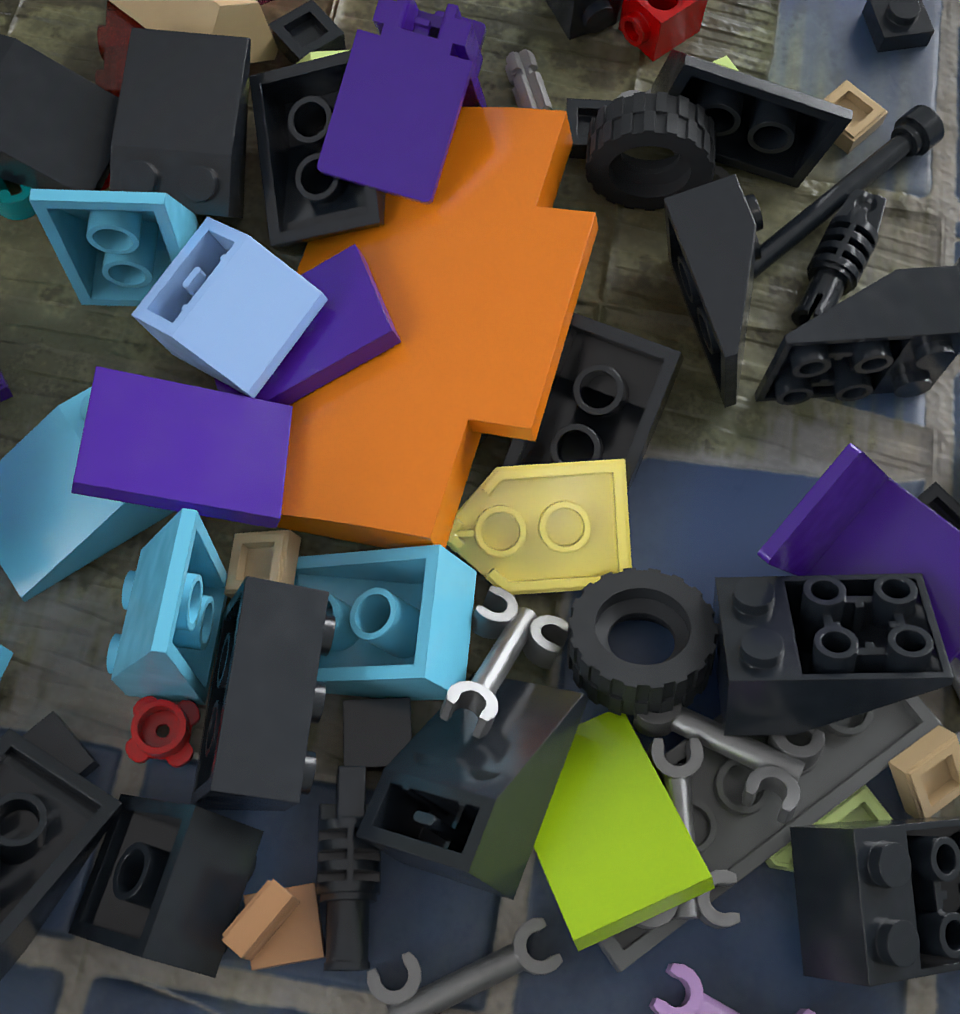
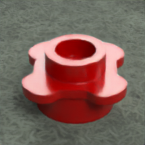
[125,696,201,768]

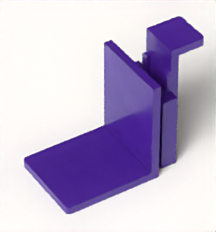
[317,0,488,205]
[757,443,960,663]

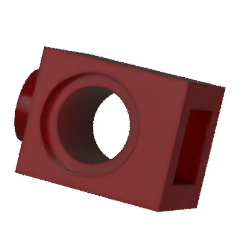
[618,0,708,62]

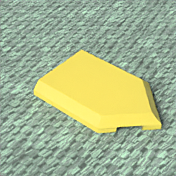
[447,459,632,595]

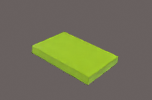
[533,712,715,952]

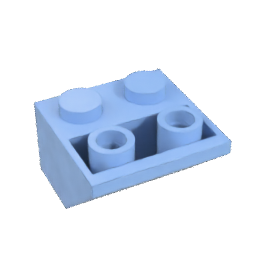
[131,216,328,398]

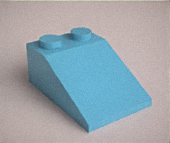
[29,189,199,306]
[0,387,175,602]
[107,508,228,705]
[294,544,477,701]

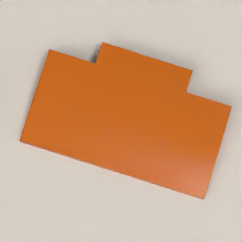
[277,107,598,549]

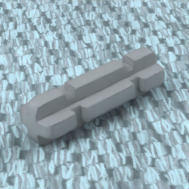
[505,49,553,110]

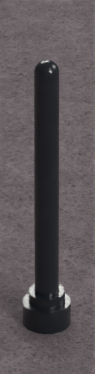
[754,105,945,279]

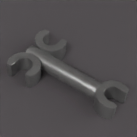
[440,586,568,739]
[633,703,825,824]
[635,738,740,929]
[367,918,563,1014]

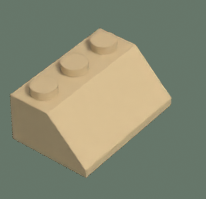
[109,0,278,63]

